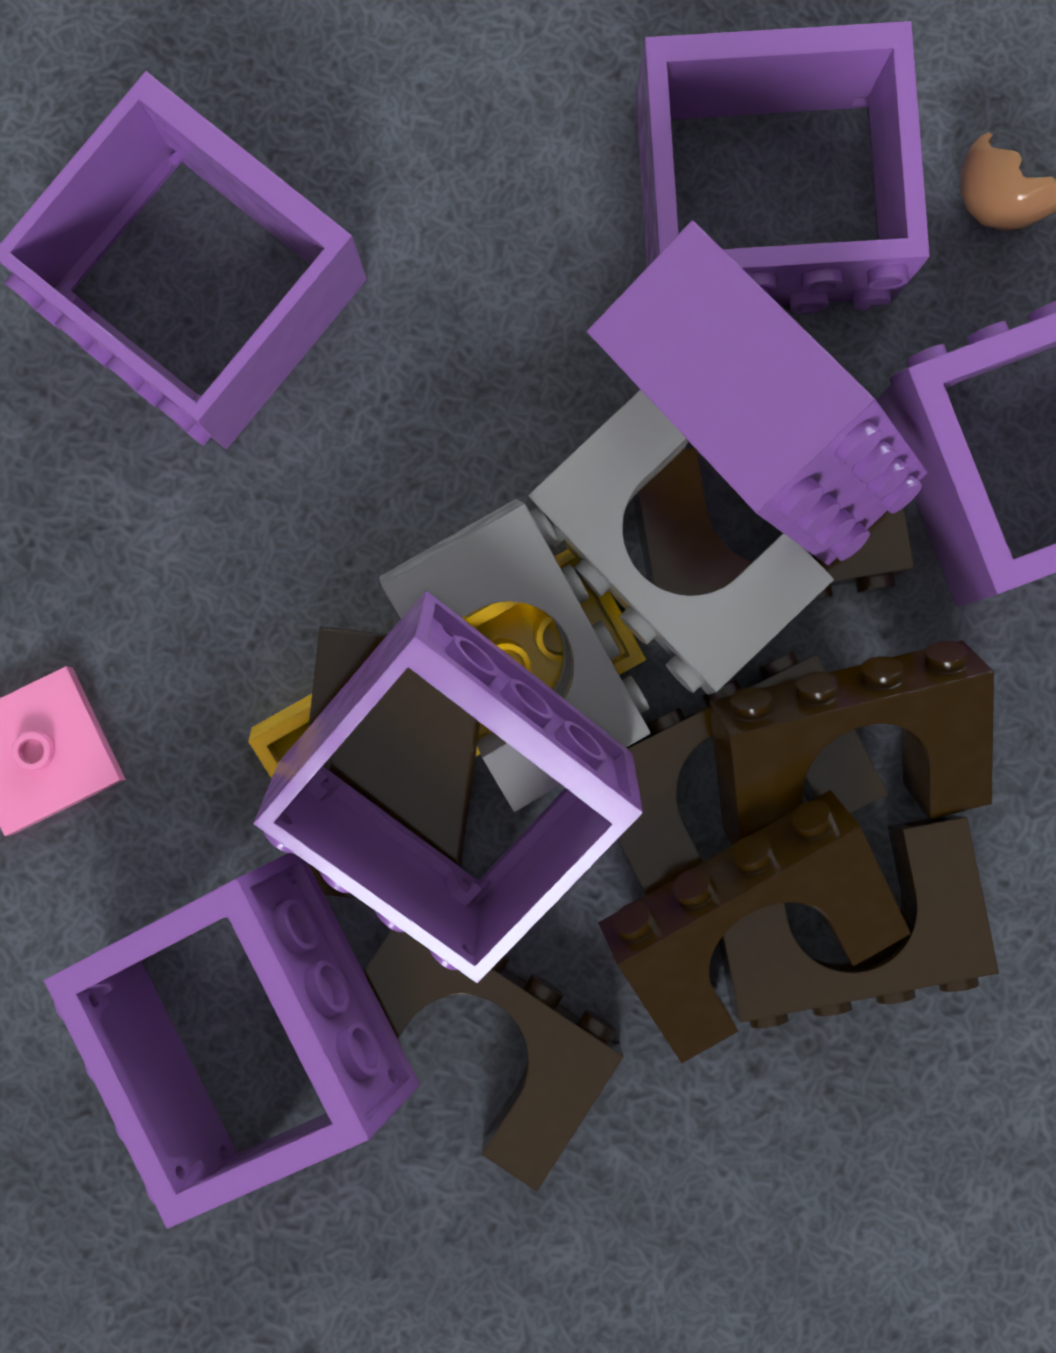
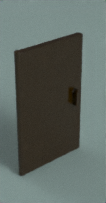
[308,626,480,899]

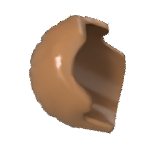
[960,132,1056,231]

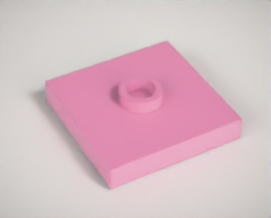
[0,666,126,836]

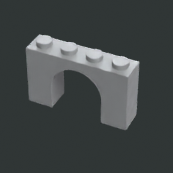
[528,389,834,695]
[379,499,651,812]

